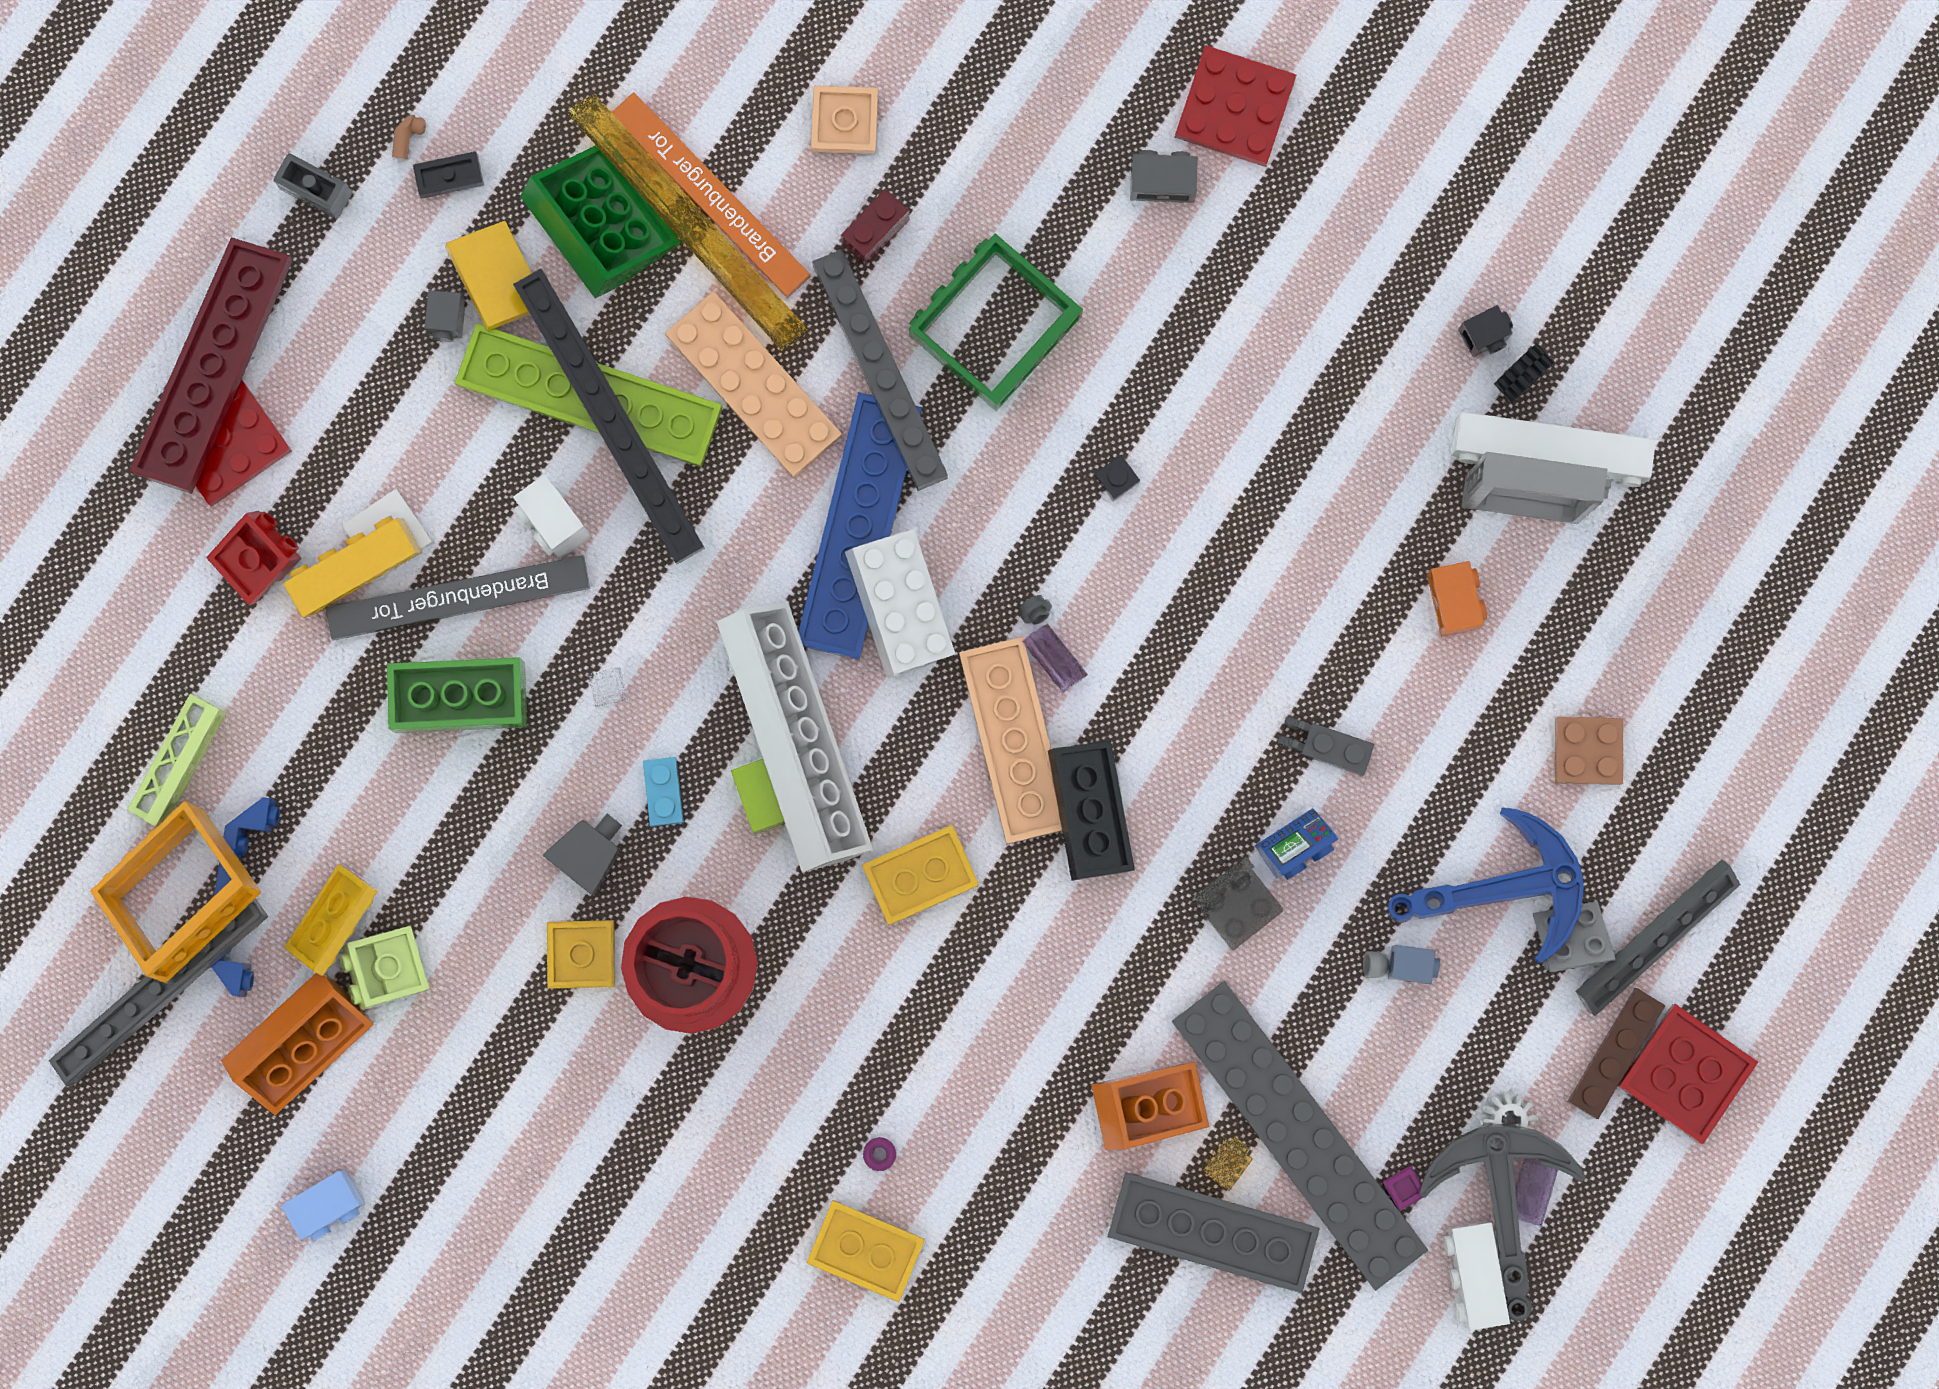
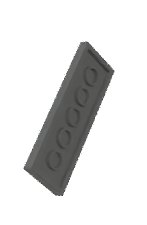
[1107,1172,1320,1293]

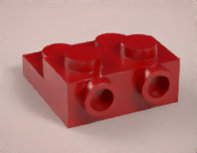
[206,511,302,605]

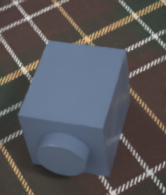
[1388,945,1440,984]

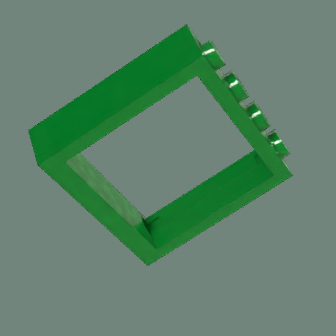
[909,233,1083,412]

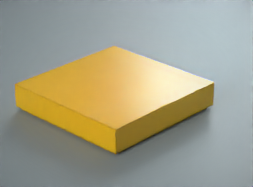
[547,920,615,989]

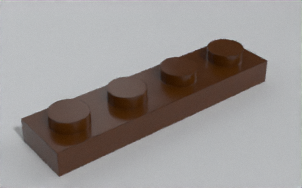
[1567,988,1666,1119]

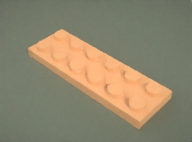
[665,291,842,478]
[959,637,1062,845]

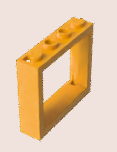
[90,801,262,983]

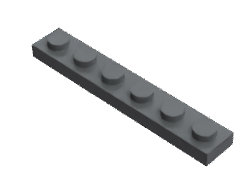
[1575,859,1741,1016]

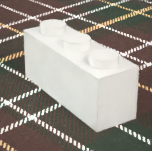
[1444,1221,1510,1331]

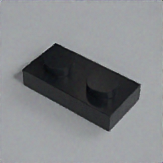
[413,151,484,199]

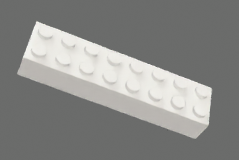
[717,601,873,872]

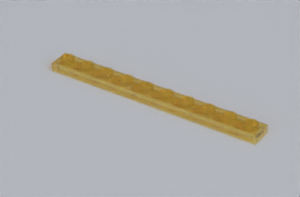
[568,93,808,351]

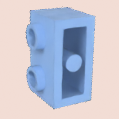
[281,1169,366,1242]

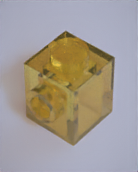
[1200,1137,1253,1191]

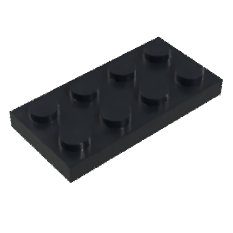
[1048,741,1135,881]

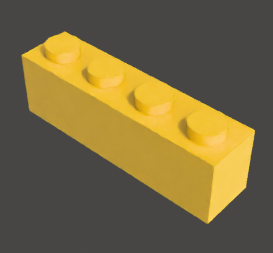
[283,516,423,618]

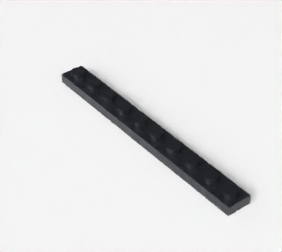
[513,268,705,565]

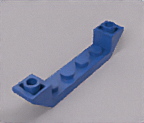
[211,797,280,997]

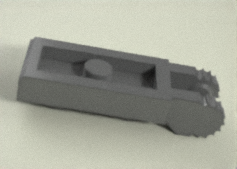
[1278,717,1375,776]

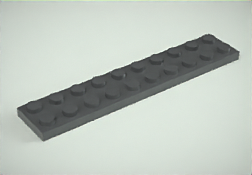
[1171,981,1428,1291]

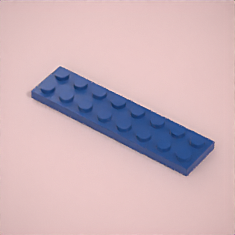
[798,392,922,661]

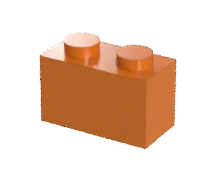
[1427,561,1487,637]

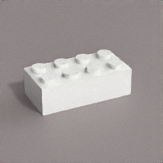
[845,529,955,677]

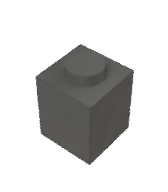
[424,290,466,342]

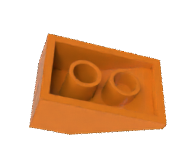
[1091,1062,1209,1150]

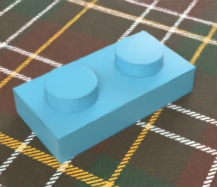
[643,757,684,827]

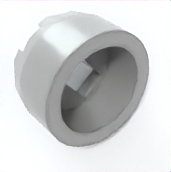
[1363,951,1390,978]

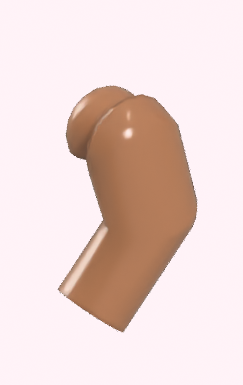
[392,115,426,159]

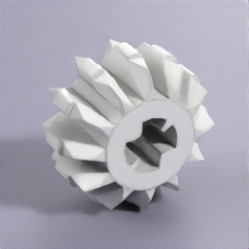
[1479,1092,1538,1147]

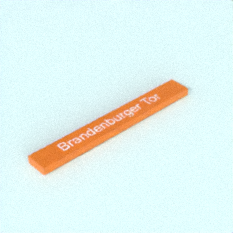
[610,92,811,299]

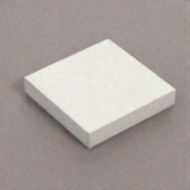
[342,489,434,580]

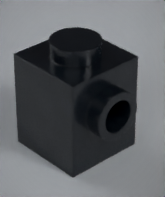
[1458,305,1513,357]

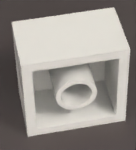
[513,474,591,560]

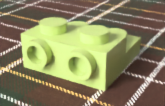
[339,926,429,1010]

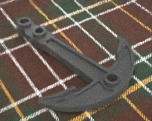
[1419,1124,1586,1321]

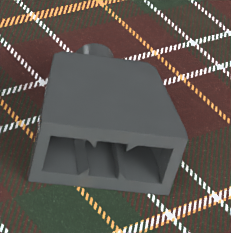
[542,813,622,896]

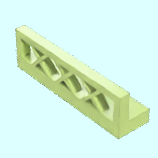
[127,694,227,827]

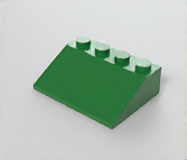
[520,141,681,299]

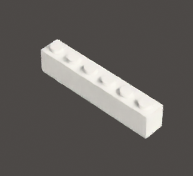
[1451,412,1656,487]

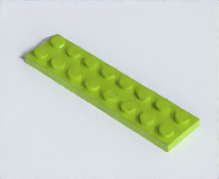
[454,323,723,468]

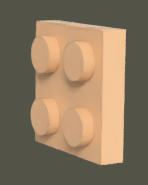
[811,85,878,154]

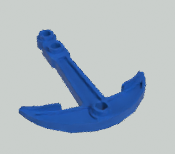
[1388,807,1584,964]

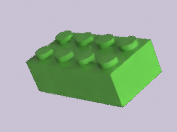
[387,657,527,733]

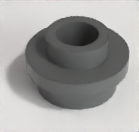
[1020,595,1052,625]

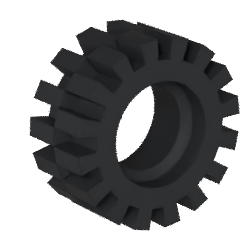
[1494,343,1555,403]

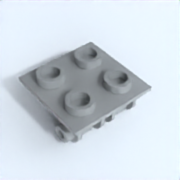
[1533,901,1615,972]

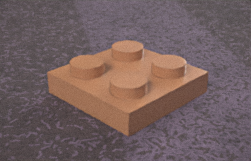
[1555,717,1623,785]

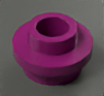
[863,1137,896,1171]

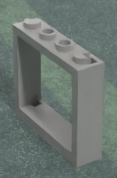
[1461,451,1611,524]

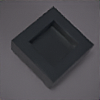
[1094,455,1140,502]

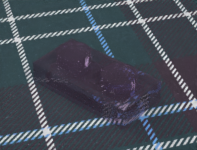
[1022,623,1088,693]
[1516,1158,1558,1227]

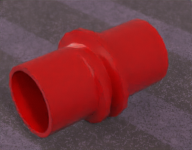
[621,896,758,1034]

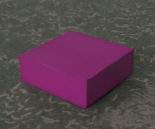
[1381,1165,1423,1211]

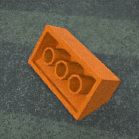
[221,973,374,1115]

